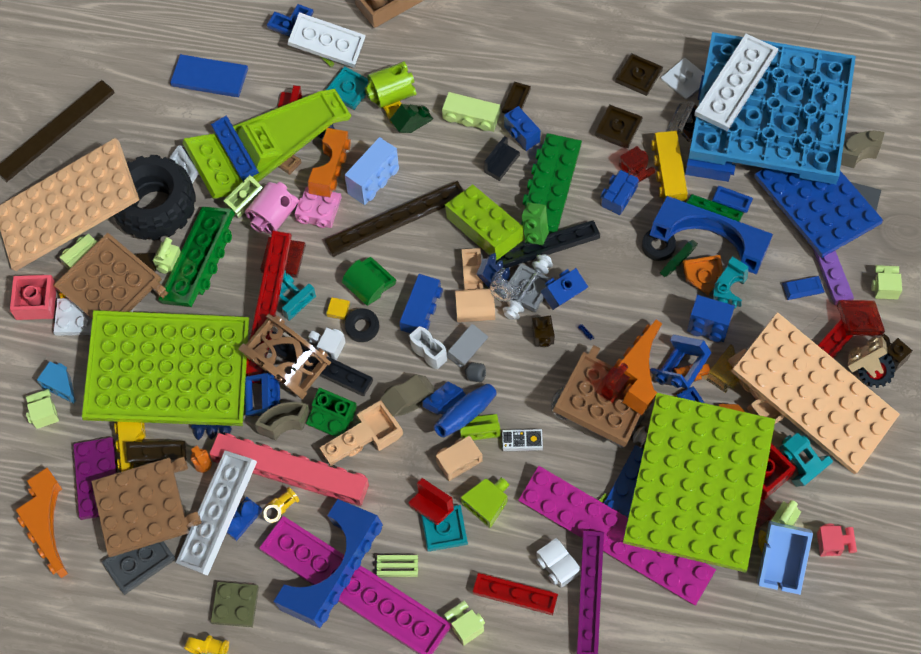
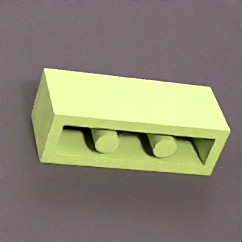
[442,92,500,132]

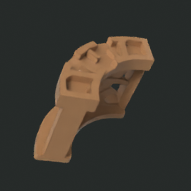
[238,314,331,400]

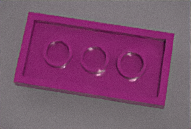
[73,437,117,520]

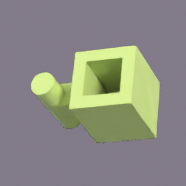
[153,238,181,274]
[871,265,902,300]
[26,389,59,429]
[771,500,801,526]
[443,601,485,646]

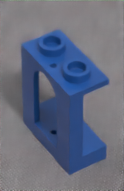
[650,334,712,389]

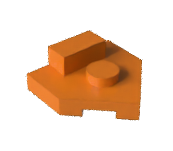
[682,255,724,295]

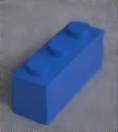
[400,274,443,333]

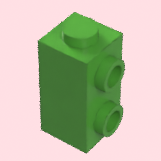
[522,202,549,245]

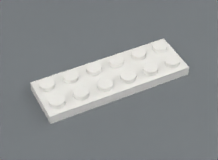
[694,34,778,131]
[176,451,257,576]

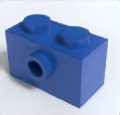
[504,106,541,151]
[541,268,588,310]

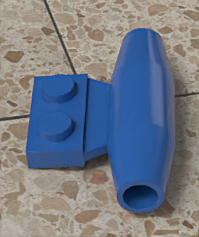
[423,381,497,438]

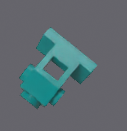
[713,256,749,309]
[279,271,316,321]
[778,433,833,487]

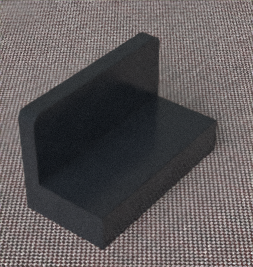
[484,136,520,181]

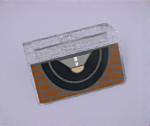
[666,101,698,142]

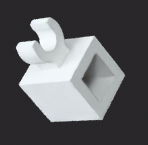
[308,328,346,360]

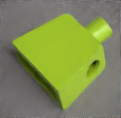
[461,477,509,528]

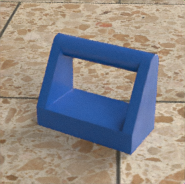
[245,373,280,416]

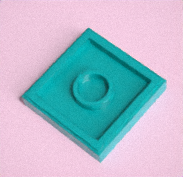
[326,66,368,110]
[421,505,468,552]

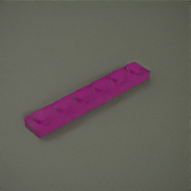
[577,531,604,654]

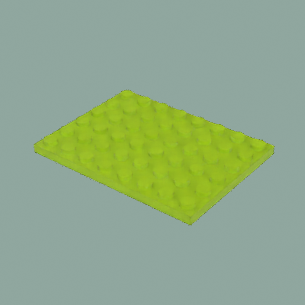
[82,310,249,426]
[623,393,776,573]

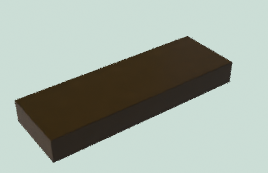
[125,441,187,463]

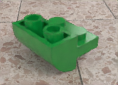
[342,257,397,306]
[306,387,357,437]

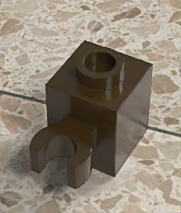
[532,315,555,347]
[882,334,913,372]

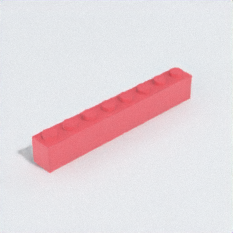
[209,433,369,507]

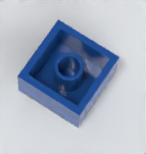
[687,295,735,342]

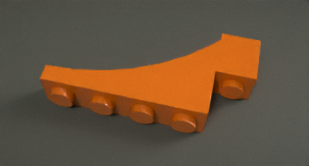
[612,319,663,415]
[16,467,68,578]

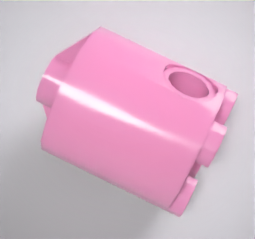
[245,182,299,234]

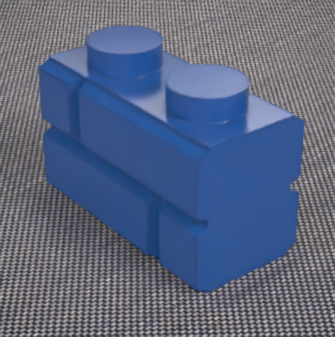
[600,170,639,215]

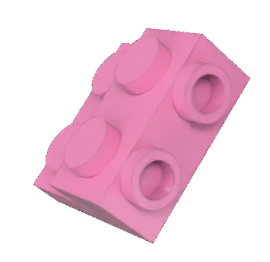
[295,186,342,228]

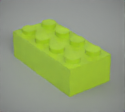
[445,184,524,261]

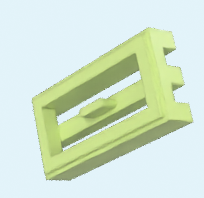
[376,555,418,577]

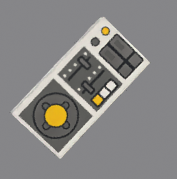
[502,429,543,451]

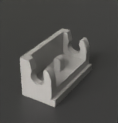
[447,324,488,367]

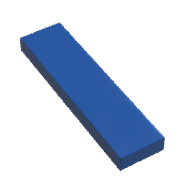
[211,115,259,182]

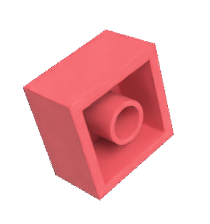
[10,275,57,320]

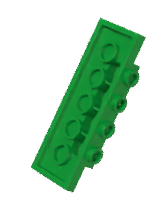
[521,133,582,234]
[158,207,235,307]

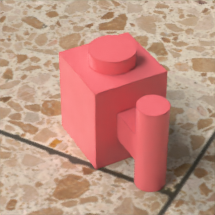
[817,523,857,557]

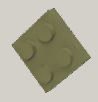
[211,582,259,628]

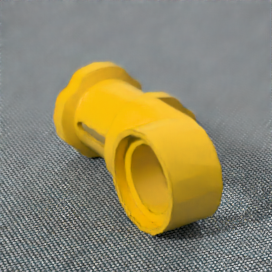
[262,487,300,523]
[184,635,229,654]

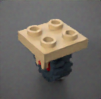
[848,336,895,388]

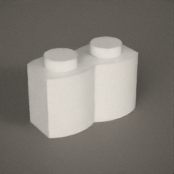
[409,326,447,369]
[536,538,581,588]

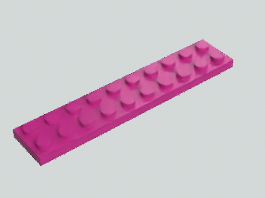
[519,466,716,606]
[259,516,452,654]

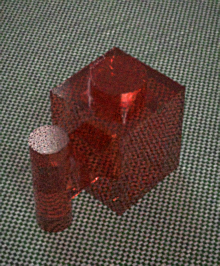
[619,146,656,183]
[596,363,630,403]

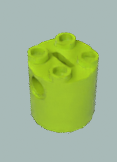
[365,61,417,108]

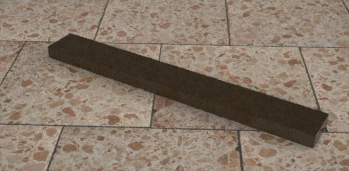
[0,80,115,183]
[325,181,463,257]

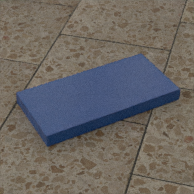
[170,54,248,98]

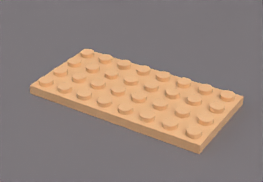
[0,138,139,271]
[731,312,900,474]

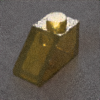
[707,344,739,393]

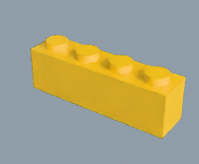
[651,131,688,203]

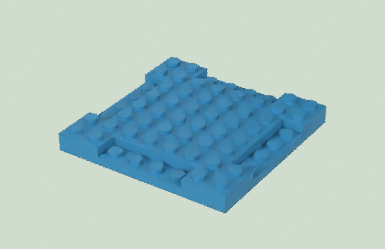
[688,32,856,184]

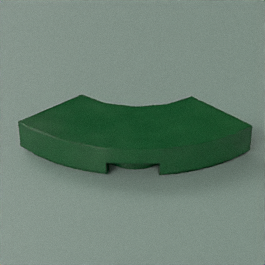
[660,240,698,277]

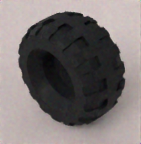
[113,155,196,240]

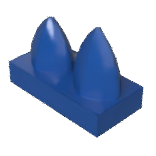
[226,497,262,541]

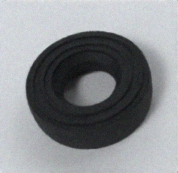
[642,230,676,261]
[345,308,379,342]

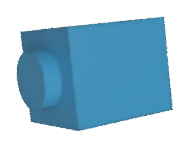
[37,361,76,404]

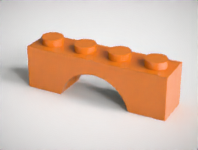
[308,128,351,197]

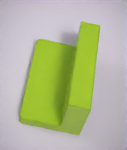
[460,414,500,440]

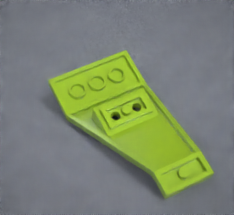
[182,89,351,199]

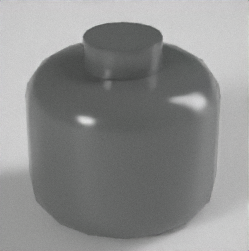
[465,362,486,382]

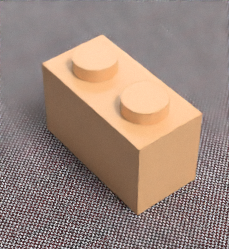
[436,435,483,481]

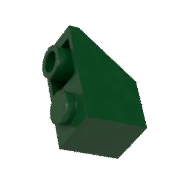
[390,104,434,133]

